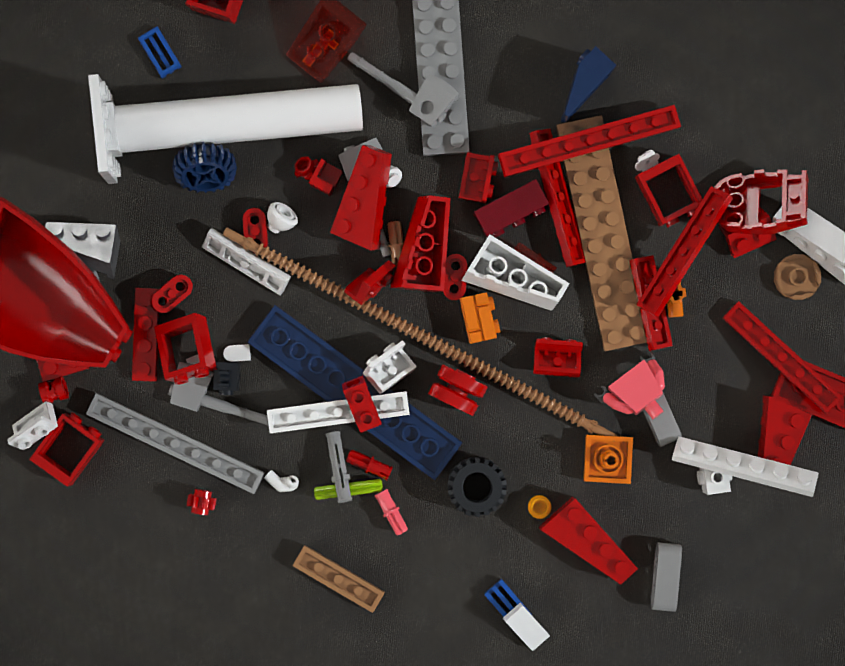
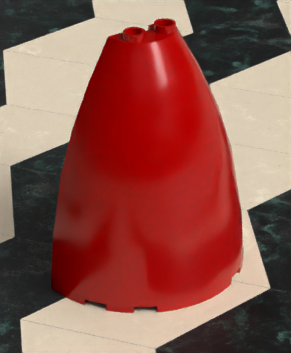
[0,197,133,368]

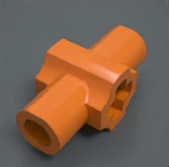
[667,282,686,318]

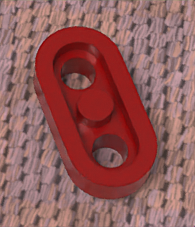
[243,208,268,254]
[443,254,467,301]
[150,275,193,313]

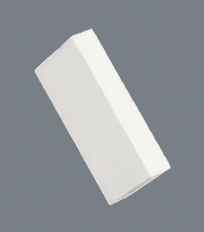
[503,603,550,651]

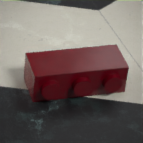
[473,179,549,238]

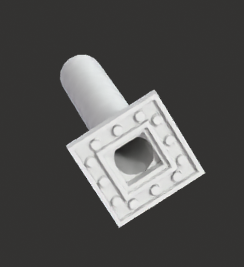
[88,74,363,184]

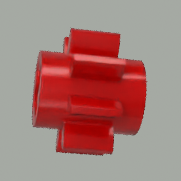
[186,489,217,515]

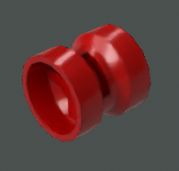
[38,376,69,403]

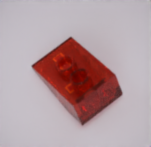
[286,0,367,83]

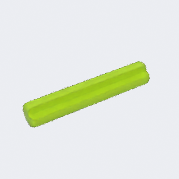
[314,479,383,500]

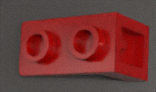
[342,375,381,432]

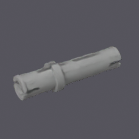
[326,431,352,503]

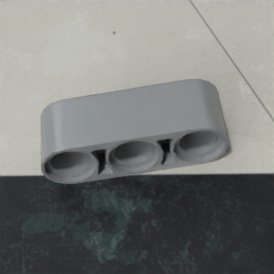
[643,391,682,447]
[651,542,682,612]

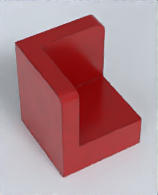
[309,158,343,196]

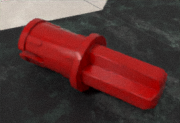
[346,450,393,481]

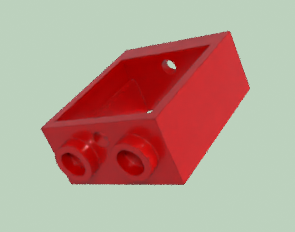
[635,154,703,228]
[154,313,217,385]
[29,412,105,487]

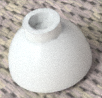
[267,202,298,233]

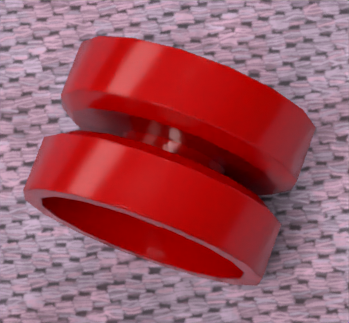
[428,364,488,416]

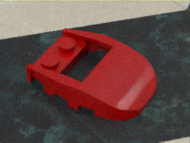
[715,169,809,234]

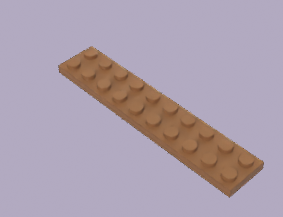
[556,115,647,351]

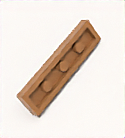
[293,545,385,613]

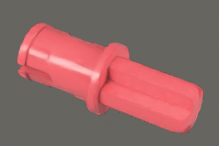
[375,489,408,535]

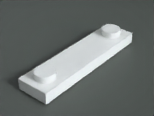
[202,228,291,296]

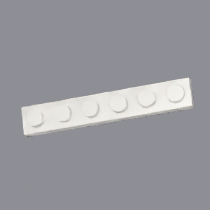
[267,391,410,433]
[672,436,819,497]

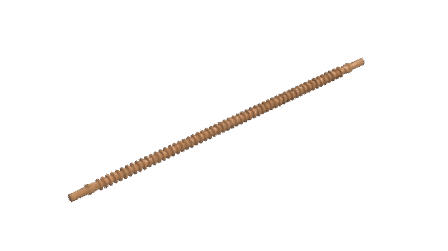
[223,227,617,436]

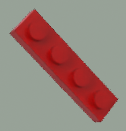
[629,255,673,351]
[132,288,160,381]

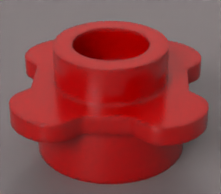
[294,156,319,180]

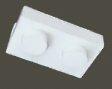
[363,341,417,395]
[7,401,58,450]

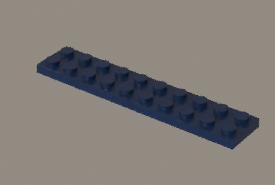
[248,305,462,480]

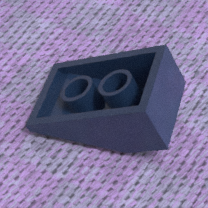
[561,46,616,123]

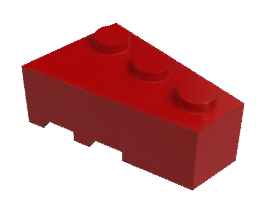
[758,395,812,465]

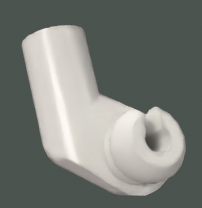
[264,470,299,492]

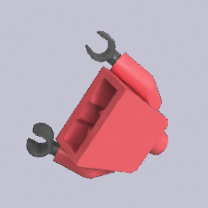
[594,351,665,420]

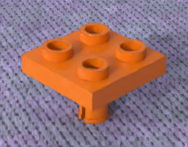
[583,435,633,484]

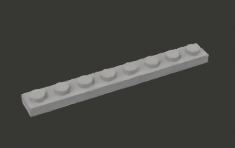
[86,393,265,494]

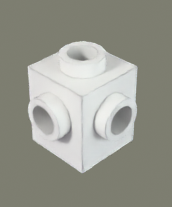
[697,467,732,495]

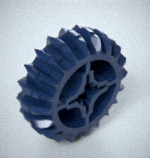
[173,142,237,193]

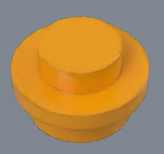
[528,495,551,519]

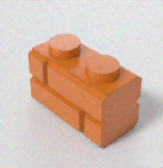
[459,292,500,344]

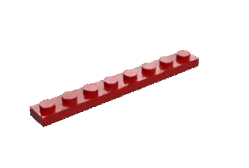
[498,105,681,177]

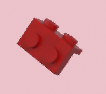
[458,152,498,204]
[719,208,776,258]
[344,260,396,305]
[533,337,583,377]

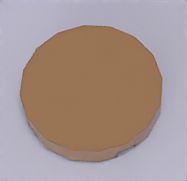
[774,254,821,300]

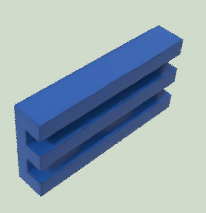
[138,26,182,79]
[484,578,532,617]

